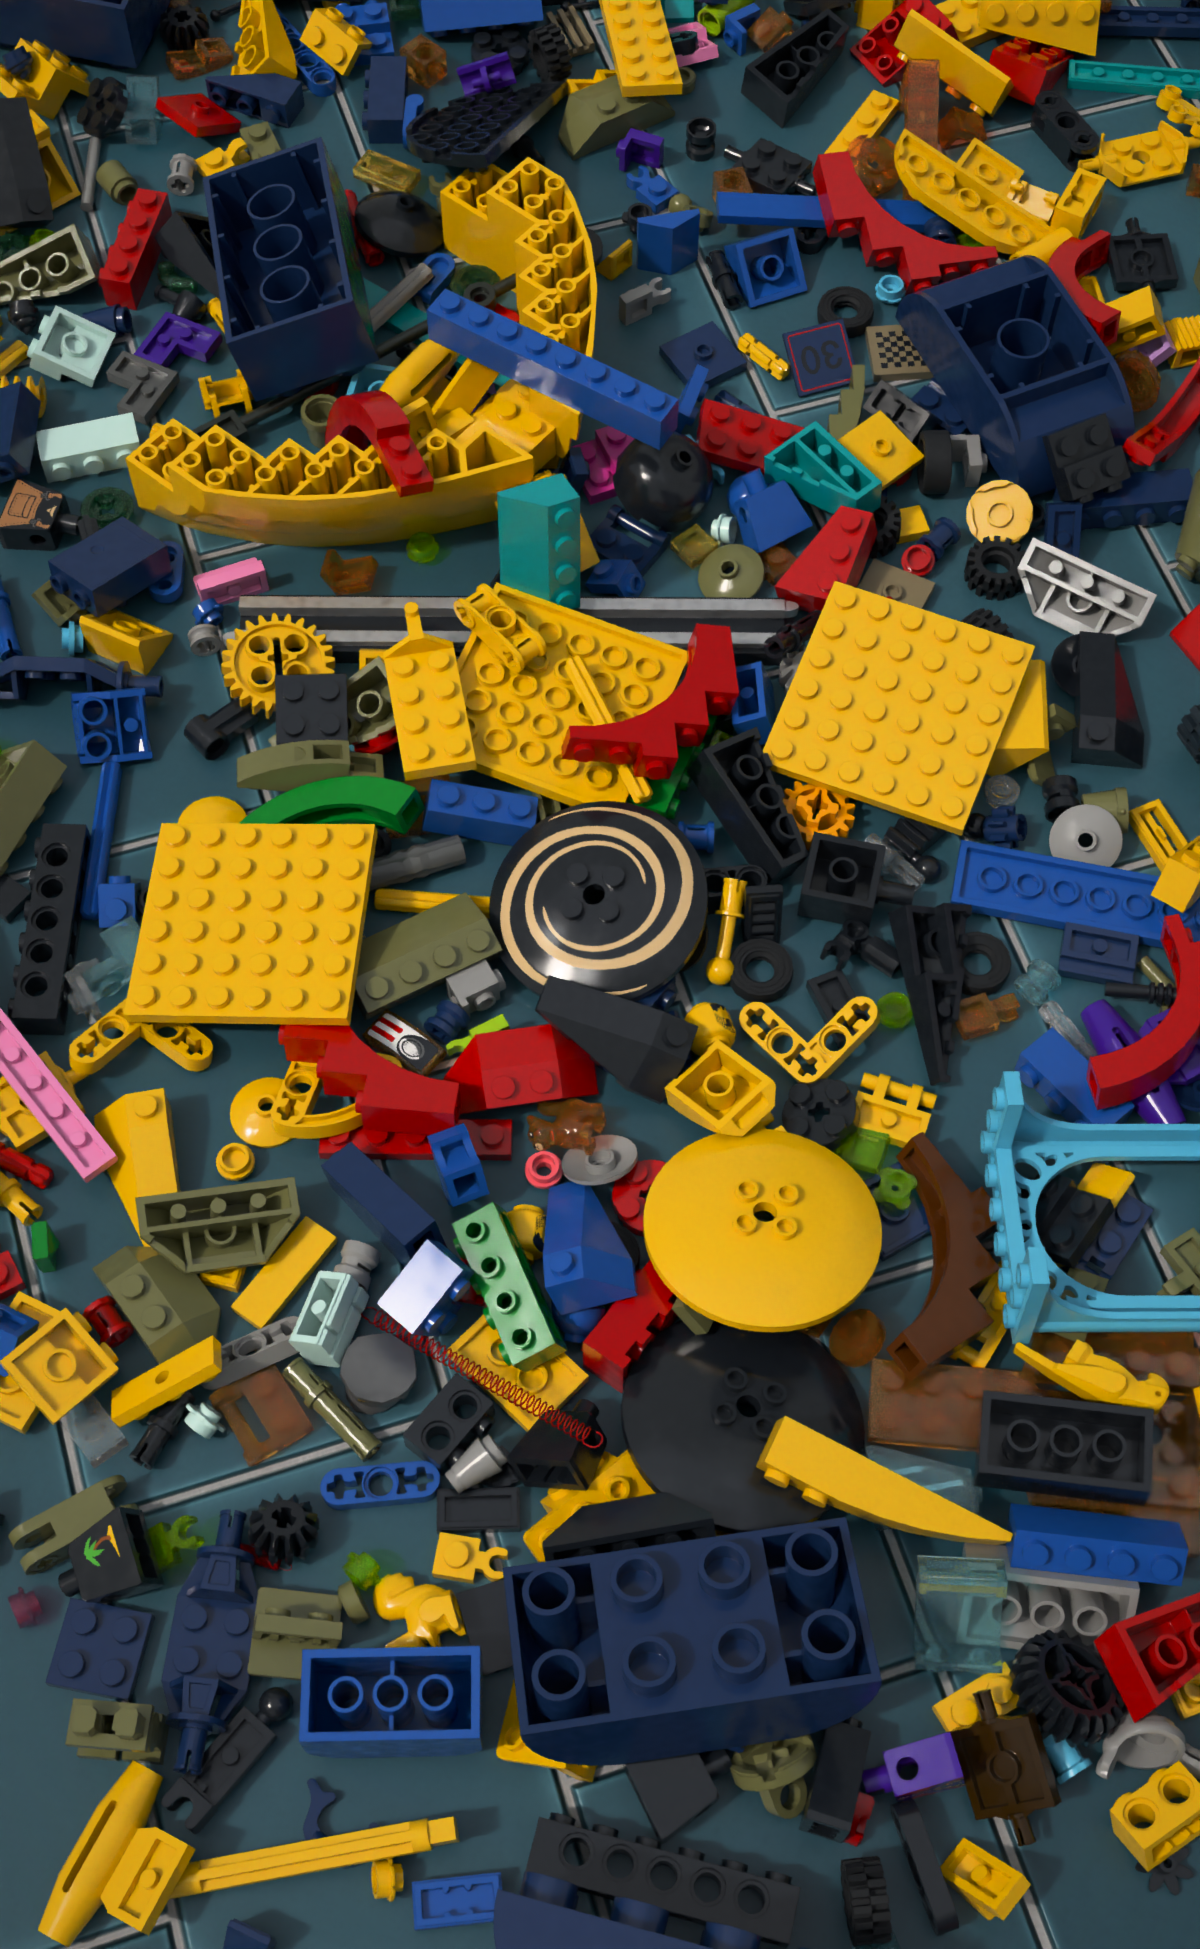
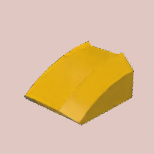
[664,1039,776,1137]

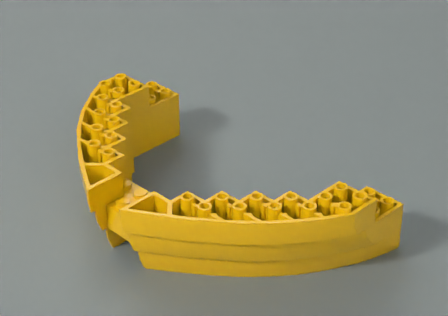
[125,157,597,547]

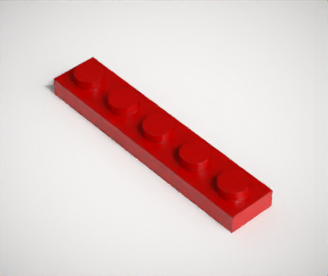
[319,1119,513,1161]

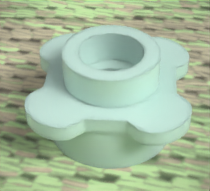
[184,1402,226,1439]

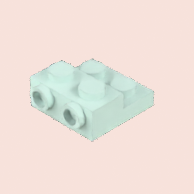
[26,306,116,388]

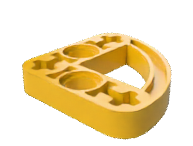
[271,1053,402,1139]

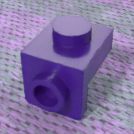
[616,128,664,172]

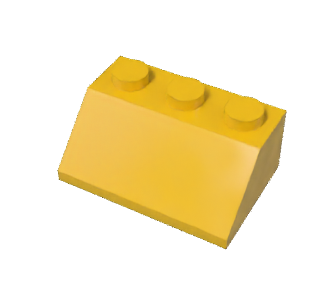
[986,659,1049,779]

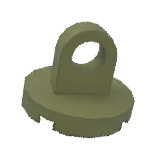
[730,1734,817,1819]

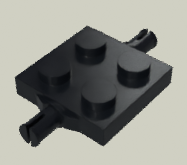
[724,138,817,196]
[1107,217,1179,299]

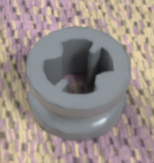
[188,624,221,656]

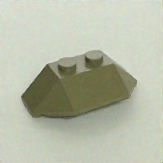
[558,74,675,160]
[135,1177,300,1275]
[92,1246,221,1364]

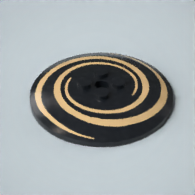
[489,801,709,1002]

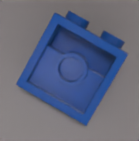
[335,0,395,66]

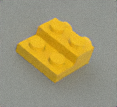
[0,1307,119,1425]

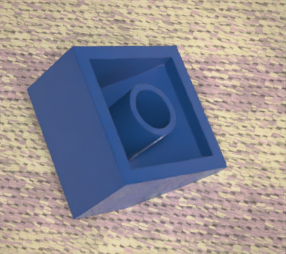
[724,227,808,308]

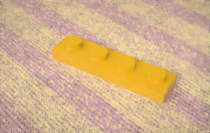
[824,89,900,167]

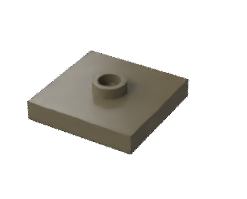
[858,559,936,609]

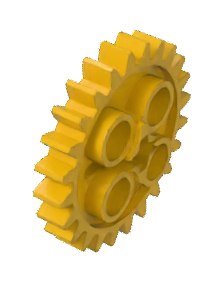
[221,613,335,719]

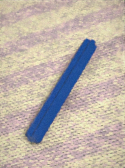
[79,761,122,921]

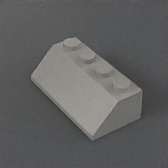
[956,1542,1140,1656]

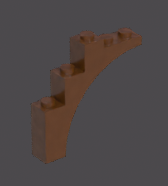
[886,1132,1000,1382]

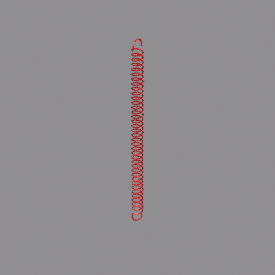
[361,1307,603,1448]

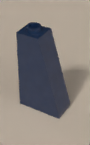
[321,1142,447,1267]

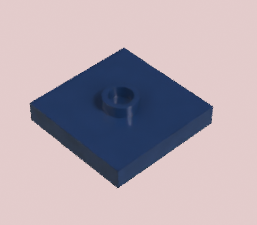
[659,321,747,388]

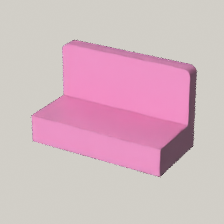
[193,557,269,605]

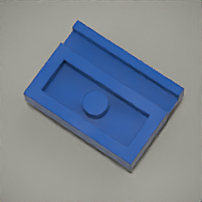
[675,364,709,433]

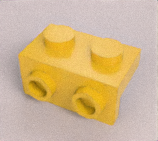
[299,6,373,76]

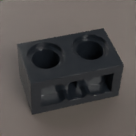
[863,379,943,445]
[402,1373,495,1476]

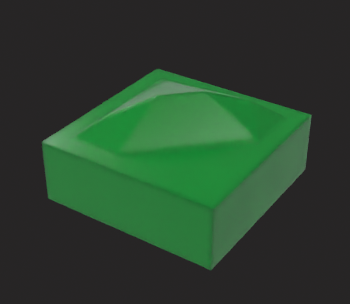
[31,1220,60,1273]

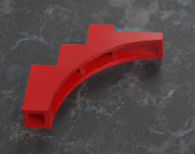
[812,151,998,296]
[561,623,739,780]
[278,1024,461,1135]

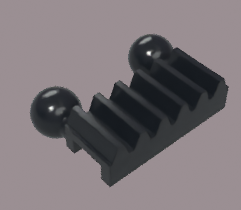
[882,813,985,884]

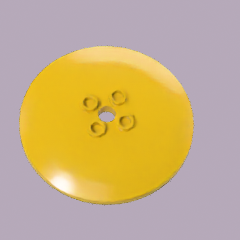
[643,1128,882,1333]

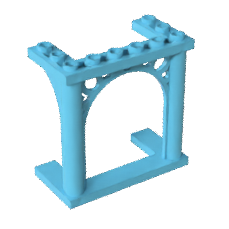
[980,1071,1200,1344]

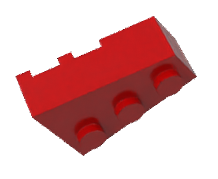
[774,505,878,613]

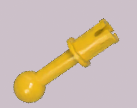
[706,878,747,986]

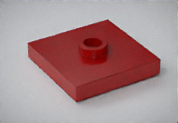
[156,93,241,138]

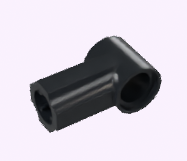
[184,696,259,760]

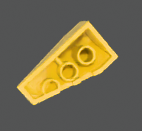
[231,0,297,79]
[94,1088,180,1247]

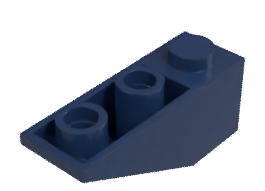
[205,73,305,129]

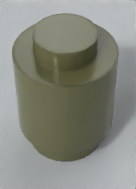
[96,160,138,205]

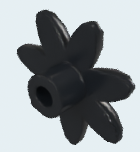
[1135,1847,1194,1895]

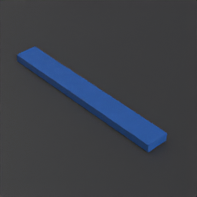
[716,192,961,234]

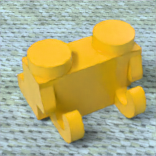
[1007,177,1060,225]
[198,369,254,419]

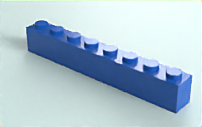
[426,288,679,450]

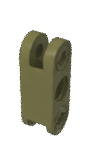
[8,1475,140,1575]

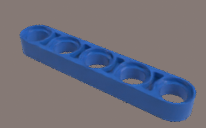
[275,6,337,97]

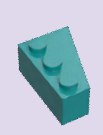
[764,420,882,515]

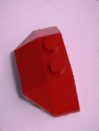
[443,1024,599,1114]

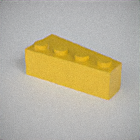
[977,0,1101,56]

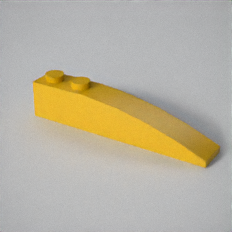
[756,1416,1013,1545]

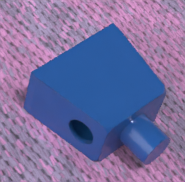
[734,468,813,553]

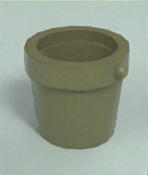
[300,394,337,449]
[1081,787,1129,834]

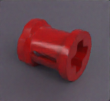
[82,1296,134,1349]

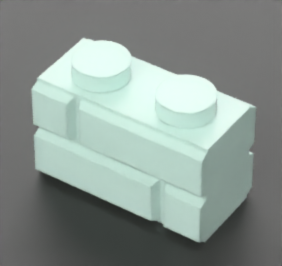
[288,1270,370,1368]

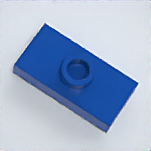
[412,1872,502,1931]

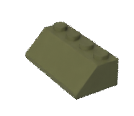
[0,739,67,877]
[354,892,502,1020]

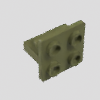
[247,1587,343,1681]

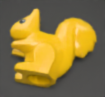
[373,1572,467,1648]

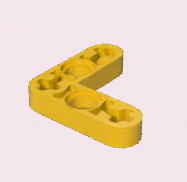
[739,996,880,1084]
[69,998,213,1075]

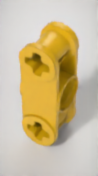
[453,583,547,673]

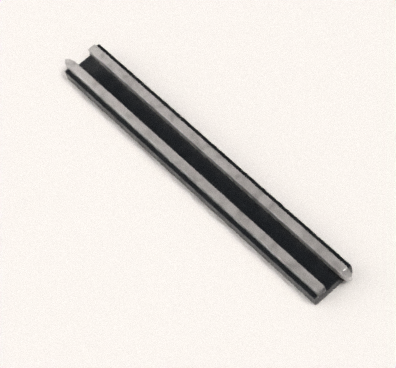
[222,595,799,666]

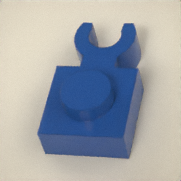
[626,165,679,215]

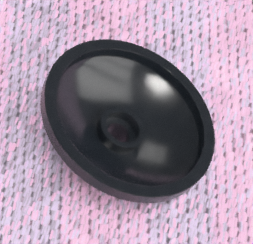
[354,190,444,258]

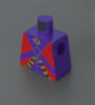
[862,1732,965,1802]

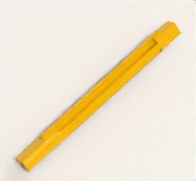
[169,1816,459,1899]

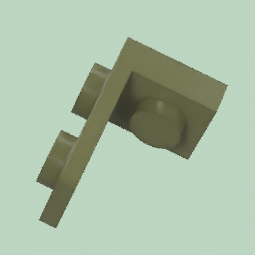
[1027,703,1077,786]

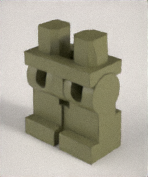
[65,1698,169,1765]

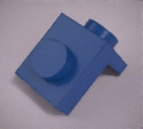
[723,3,761,56]
[585,559,646,597]
[98,876,141,928]

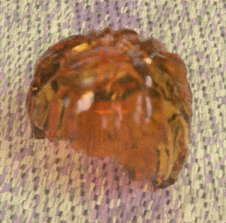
[1114,350,1161,413]

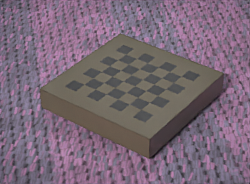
[865,325,935,382]

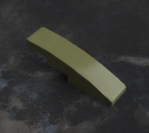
[827,365,865,440]

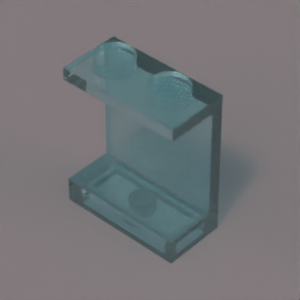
[913,1555,1008,1675]

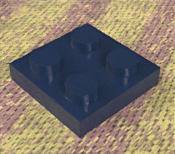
[45,1598,155,1703]

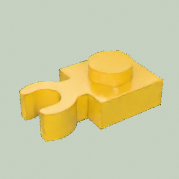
[432,1532,509,1584]

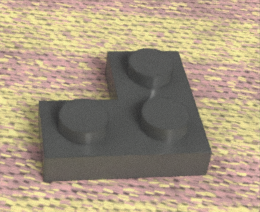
[106,351,180,425]

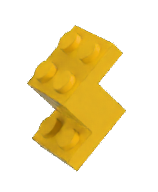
[0,38,91,120]

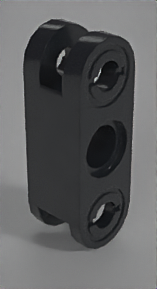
[1030,90,1099,172]

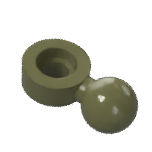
[668,193,713,232]

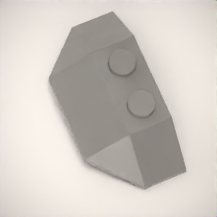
[1017,537,1158,637]

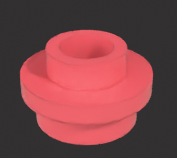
[525,1151,563,1189]

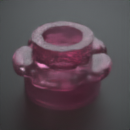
[7,1587,43,1629]

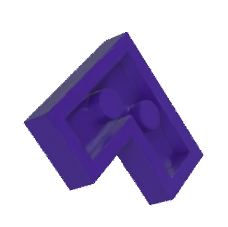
[133,311,223,368]

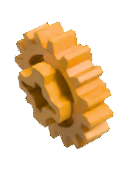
[783,780,855,851]

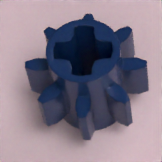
[983,806,1027,849]

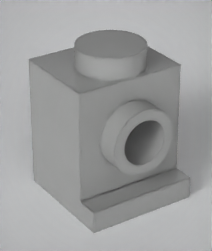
[445,959,506,1018]

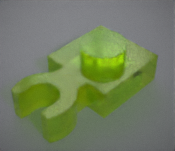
[832,1127,891,1175]
[148,1515,205,1574]

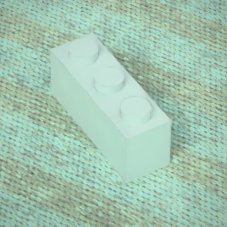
[36,412,141,483]

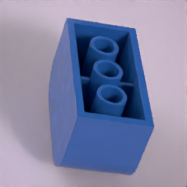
[299,1646,483,1758]

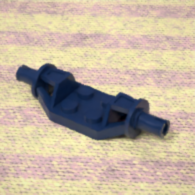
[0,656,164,700]
[161,1509,258,1775]

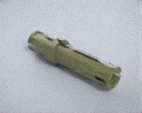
[282,1357,383,1462]

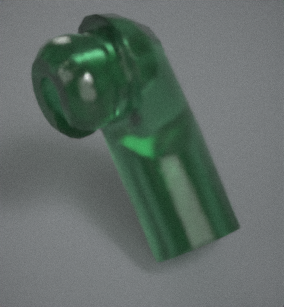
[157,261,198,294]

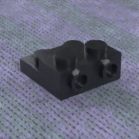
[1042,413,1131,504]
[1020,1173,1115,1269]

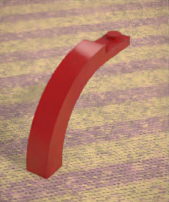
[1122,356,1200,466]
[325,390,434,498]

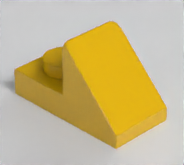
[940,1837,1031,1921]

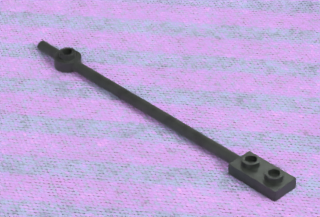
[192,273,516,443]

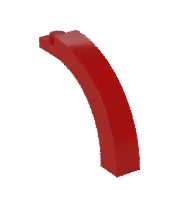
[1048,230,1121,347]
[1086,914,1200,1110]

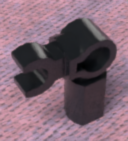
[820,919,901,978]

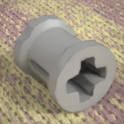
[166,153,197,196]

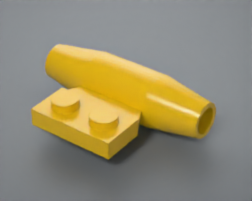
[379,339,460,409]
[37,1760,196,1947]

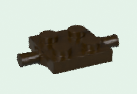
[950,1689,1062,1846]

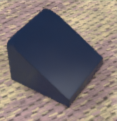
[223,1918,277,1949]

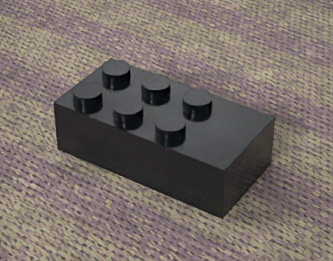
[974,1390,1154,1506]

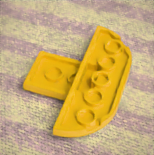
[894,128,1054,255]

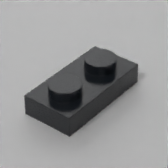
[806,969,873,1048]

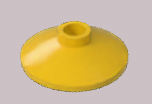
[230,1077,301,1148]

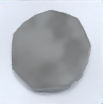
[340,1333,417,1415]

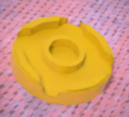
[966,480,1033,545]

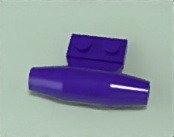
[1080,999,1200,1124]

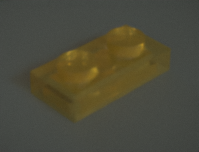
[353,149,421,193]

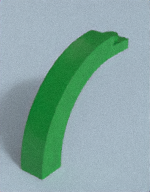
[240,776,425,835]

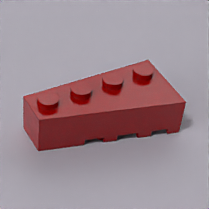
[1093,1592,1200,1723]

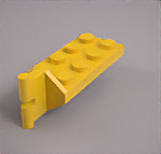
[383,602,477,781]

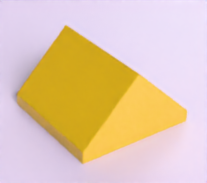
[79,609,173,676]

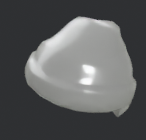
[1096,1709,1186,1779]

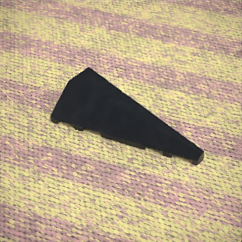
[888,903,972,1086]

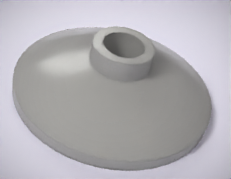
[1049,804,1123,867]
[561,1135,638,1185]

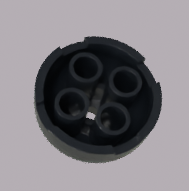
[613,431,714,532]

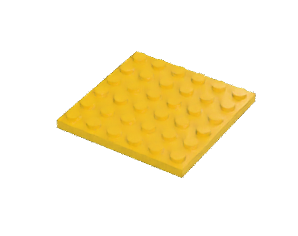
[763,581,1035,836]
[457,582,687,806]
[123,823,378,1026]

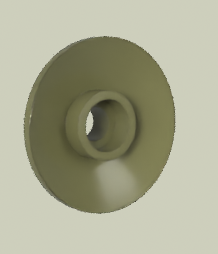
[698,544,765,598]

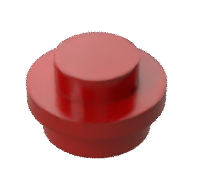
[901,544,935,577]

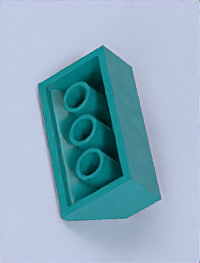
[497,473,580,610]

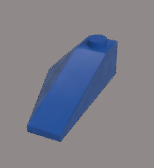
[543,1181,638,1315]

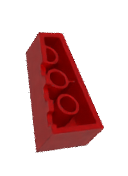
[581,1260,678,1393]

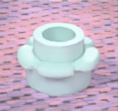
[711,514,737,547]

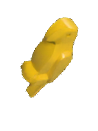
[1013,1339,1169,1415]

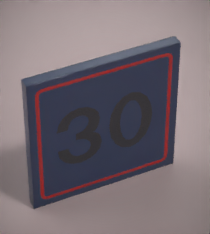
[782,318,855,397]

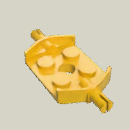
[1078,120,1200,187]

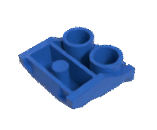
[71,687,153,764]

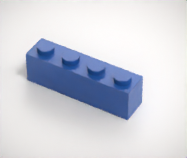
[1005,1503,1189,1587]

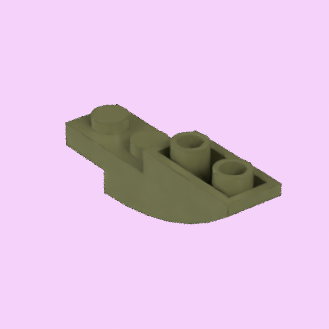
[236,740,384,792]

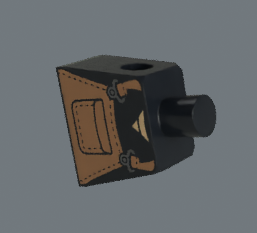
[0,478,83,551]

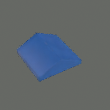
[636,208,700,275]

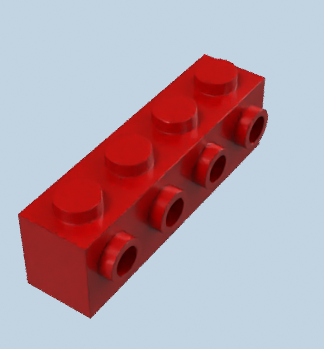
[98,188,172,310]

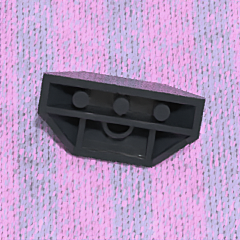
[542,1492,716,1561]

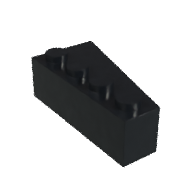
[741,8,849,129]

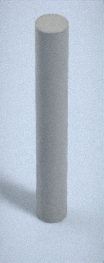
[80,137,101,212]

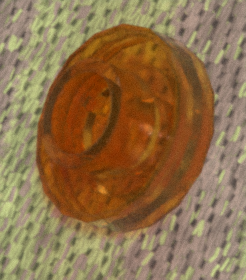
[829,1309,886,1368]

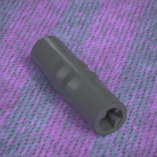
[369,834,466,892]

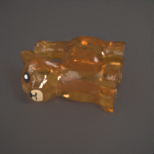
[526,1098,606,1156]

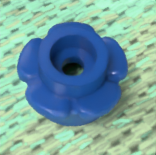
[192,598,224,627]

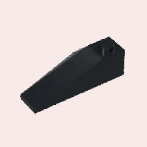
[154,211,220,300]
[1071,631,1144,769]

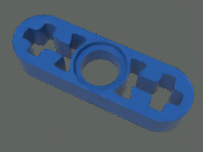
[320,1461,441,1510]

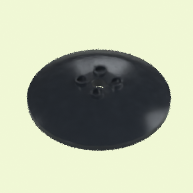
[621,1320,865,1534]

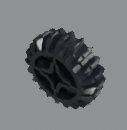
[1009,1629,1125,1748]

